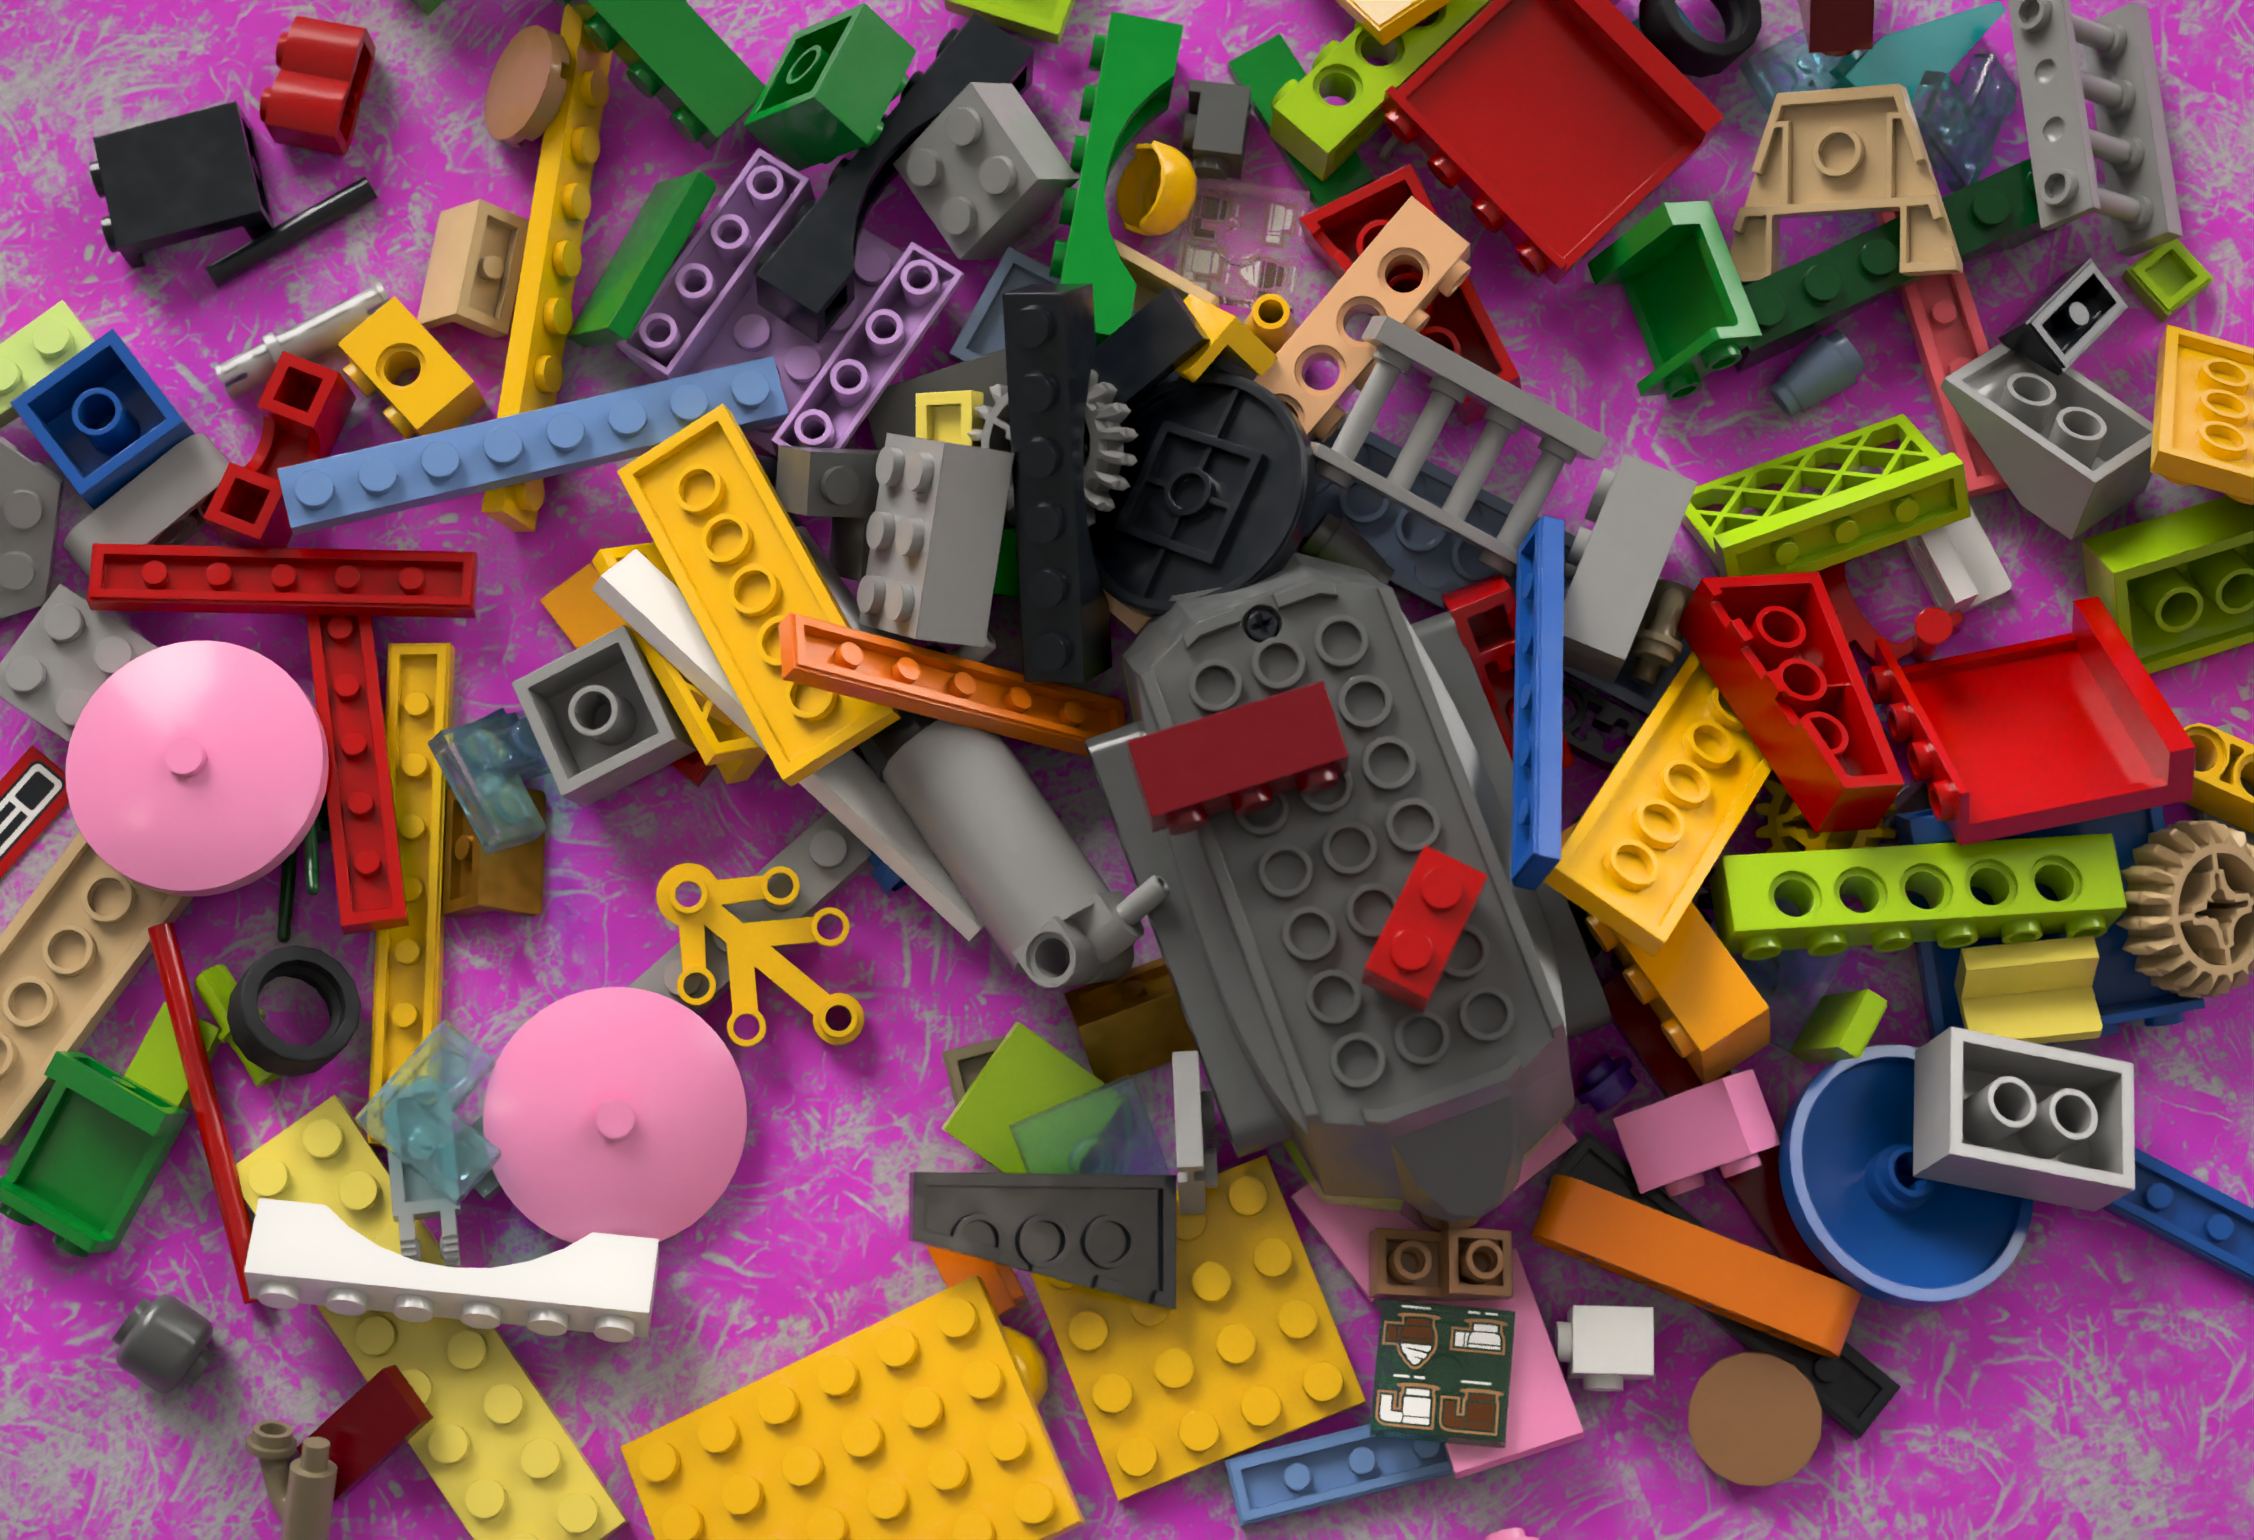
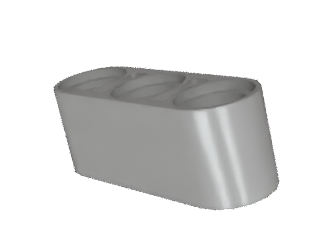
[63,433,229,578]

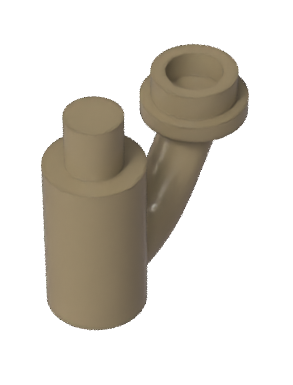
[1630,579,1694,687]
[246,1420,337,1540]

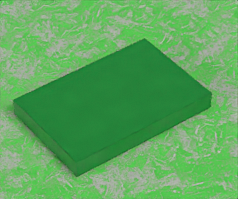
[567,170,717,348]

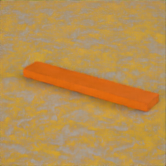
[779,612,1126,757]

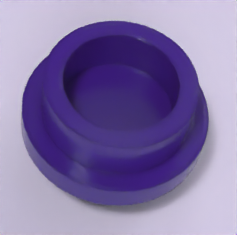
[1575,1053,1638,1113]

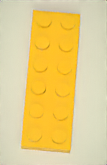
[617,404,901,787]
[1543,650,1772,957]

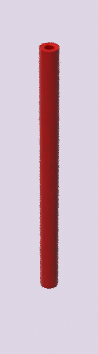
[148,922,259,1305]

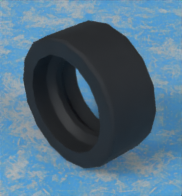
[1639,0,1762,78]
[227,945,361,1077]

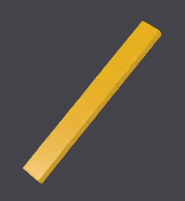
[367,643,455,1147]

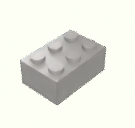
[857,433,1014,648]
[1563,453,1697,684]
[1913,1026,2135,1212]

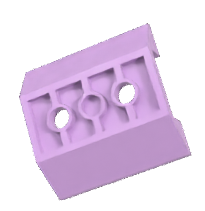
[617,148,964,458]

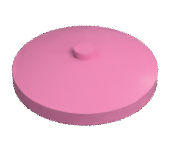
[65,640,329,896]
[483,987,747,1244]

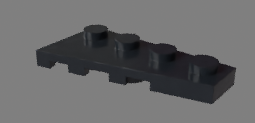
[909,1172,1176,1309]

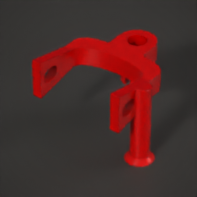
[1819,554,1966,666]

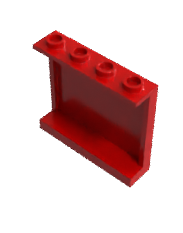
[1382,0,1725,285]
[1867,596,2196,846]

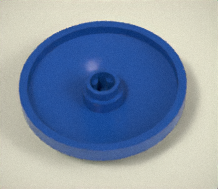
[1778,1044,2034,1308]

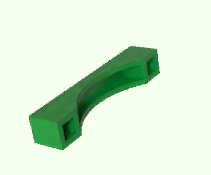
[1049,11,1184,347]

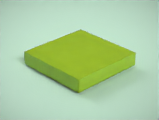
[941,1022,1124,1174]

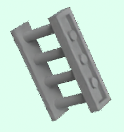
[2008,0,2183,257]
[1310,316,1608,578]

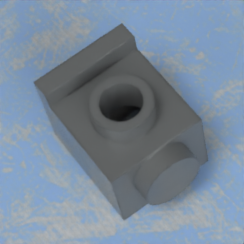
[1182,79,1251,182]

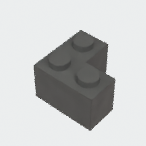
[776,446,881,582]

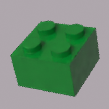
[743,3,917,171]

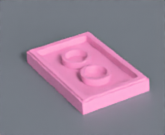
[1393,1248,1584,1479]

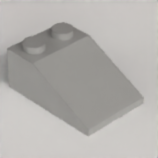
[1940,343,2153,540]

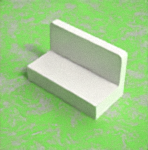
[1902,503,2012,614]

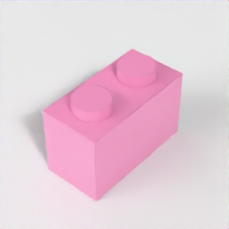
[1613,1069,1781,1198]

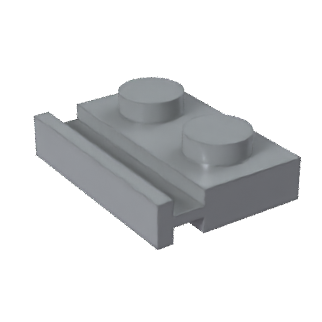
[1172,1051,1218,1215]

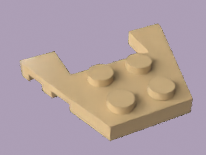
[1729,84,1963,285]

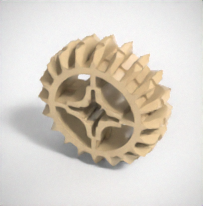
[2115,821,2254,998]

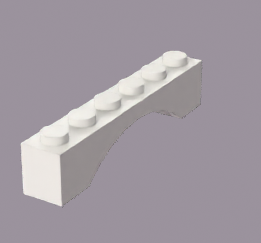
[244,1198,659,1342]

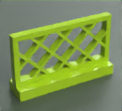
[1682,414,1971,577]

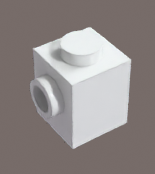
[1555,1305,1654,1392]

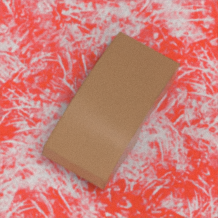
[1369,1227,1513,1301]

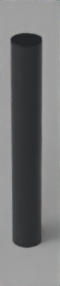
[205,176,378,288]

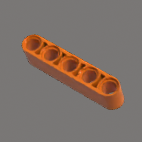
[1530,1174,1862,1358]

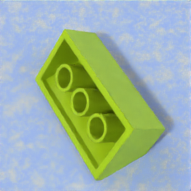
[2081,496,2254,674]

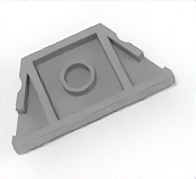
[0,436,64,619]

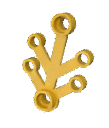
[656,863,864,1047]

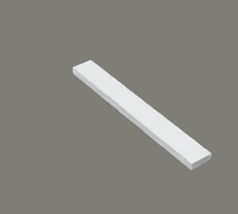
[592,549,984,941]

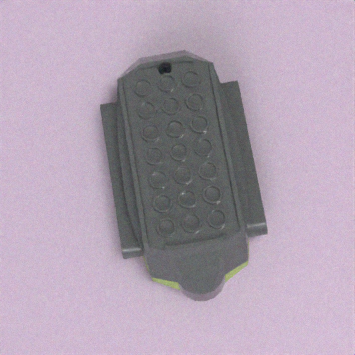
[1084,552,1611,1232]

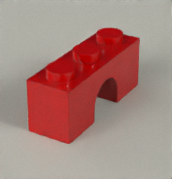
[203,351,357,548]

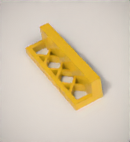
[592,542,767,784]

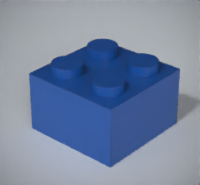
[10,328,195,510]

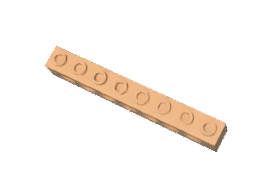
[1103,195,1472,636]

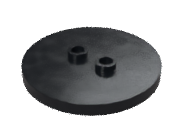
[1088,372,1316,618]

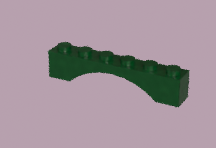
[1734,158,2068,373]

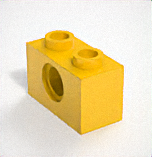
[338,296,486,440]

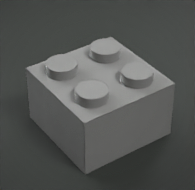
[893,82,1079,260]
[511,625,697,807]

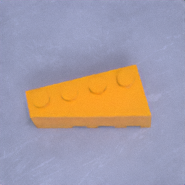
[1561,822,1770,1085]

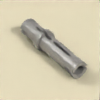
[213,281,389,401]

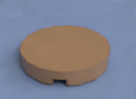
[484,25,570,148]
[1688,1350,1822,1487]

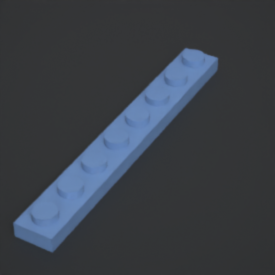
[277,356,789,536]

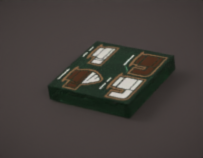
[1370,1299,1516,1448]

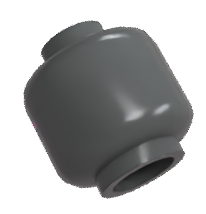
[112,1294,216,1393]

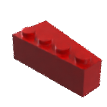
[1298,163,1522,426]
[1678,572,1905,834]

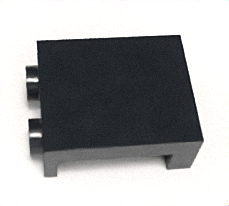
[89,101,274,269]

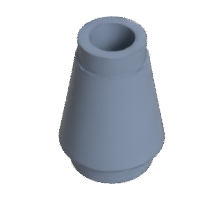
[1769,330,1866,417]

